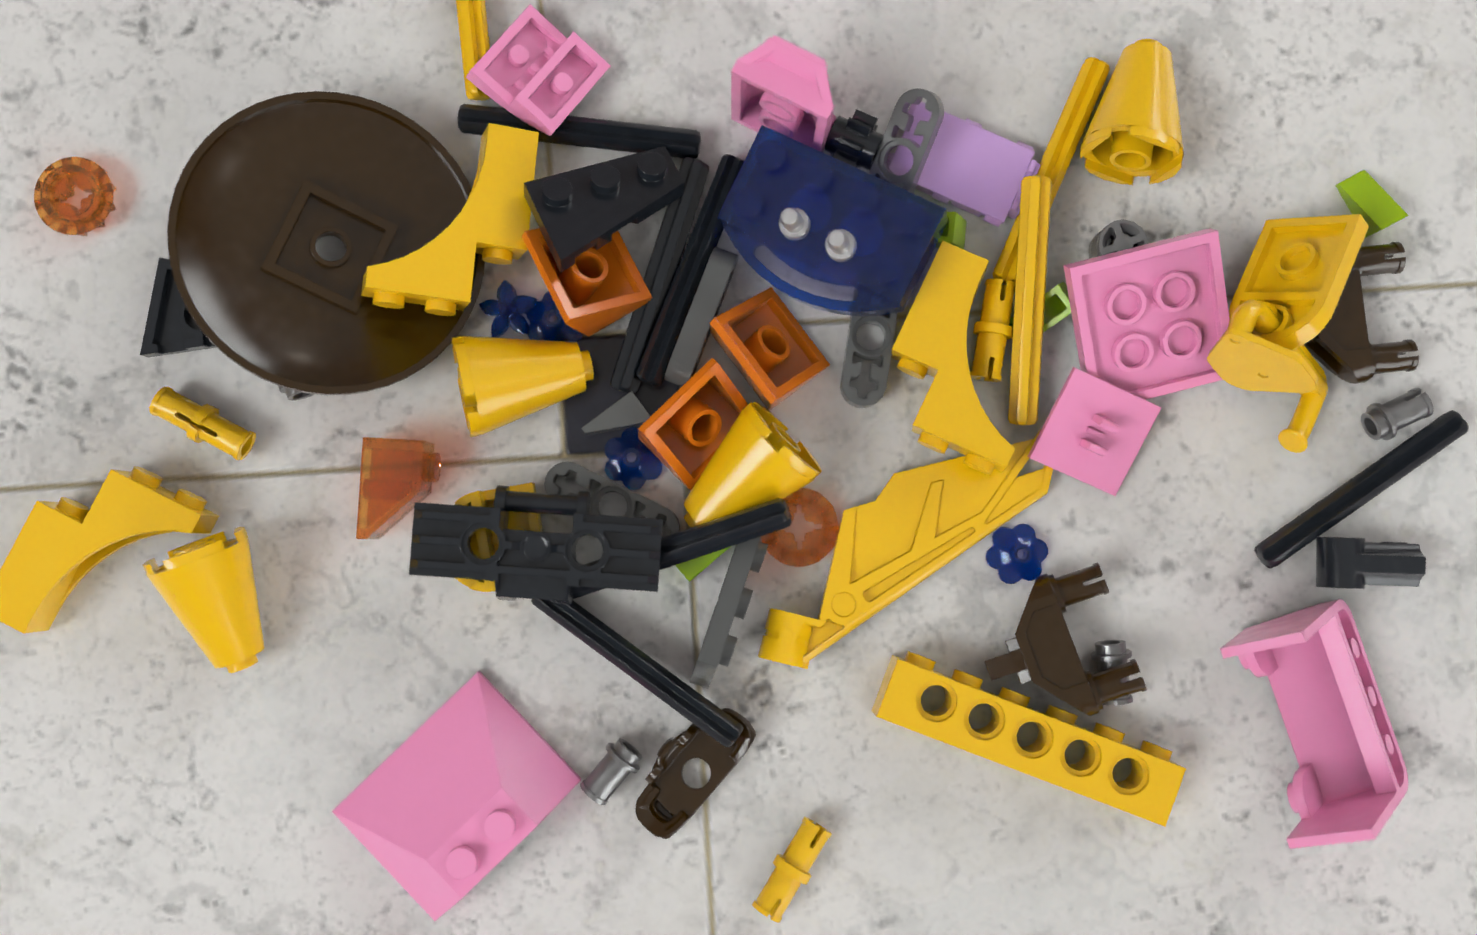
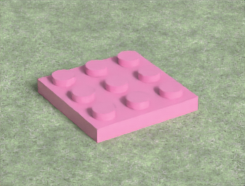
[1063,228,1230,400]

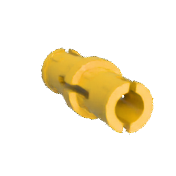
[970,278,1015,382]
[149,386,256,461]
[752,816,832,923]

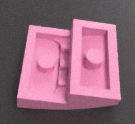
[466,4,611,136]

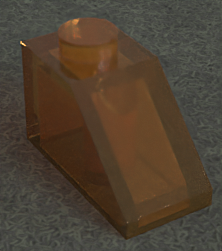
[356,437,441,539]

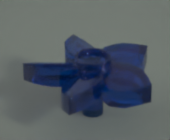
[478,280,537,338]

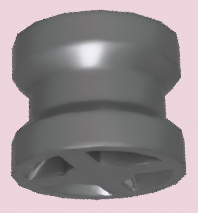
[1088,219,1148,258]

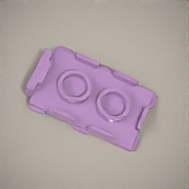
[887,102,1041,227]

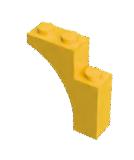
[361,123,539,316]
[892,241,1015,475]
[0,466,219,634]

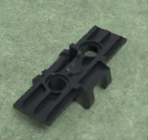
[409,485,663,605]

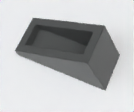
[581,391,651,435]

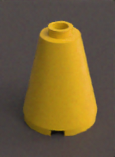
[1080,39,1184,185]
[451,336,594,437]
[683,401,822,528]
[142,527,265,673]

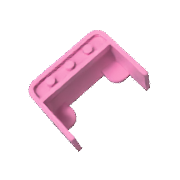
[1220,599,1408,849]

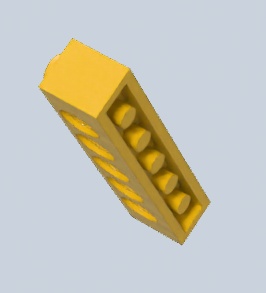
[871,651,1186,827]

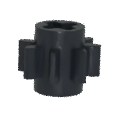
[824,109,884,177]

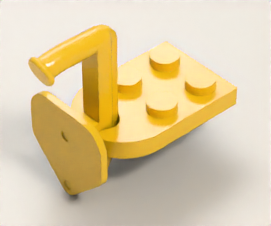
[1207,214,1369,453]

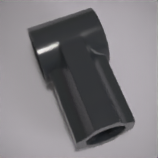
[1316,537,1426,589]

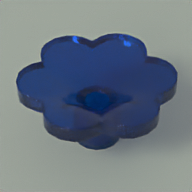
[526,291,584,342]
[604,427,663,490]
[985,524,1048,584]

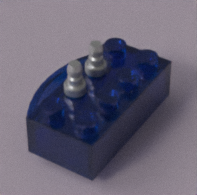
[717,125,948,316]

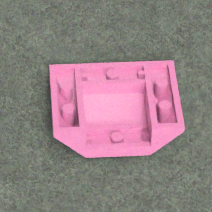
[332,671,581,921]

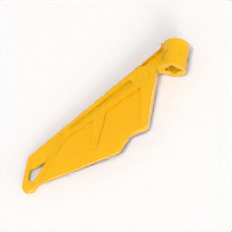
[758,429,1053,669]

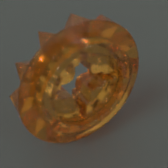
[34,157,117,236]
[761,488,839,567]

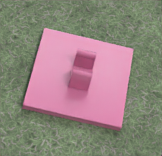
[1028,367,1161,496]

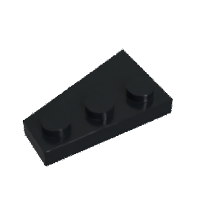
[524,146,684,273]

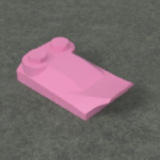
[731,35,837,162]

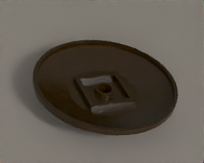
[167,91,485,395]

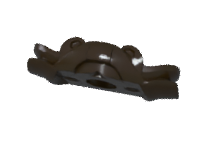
[635,708,756,839]

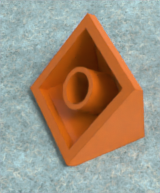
[522,228,653,337]
[709,287,830,411]
[638,358,748,491]

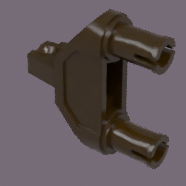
[1304,242,1419,384]
[984,562,1147,716]

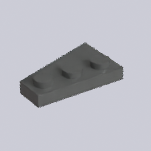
[690,536,768,688]

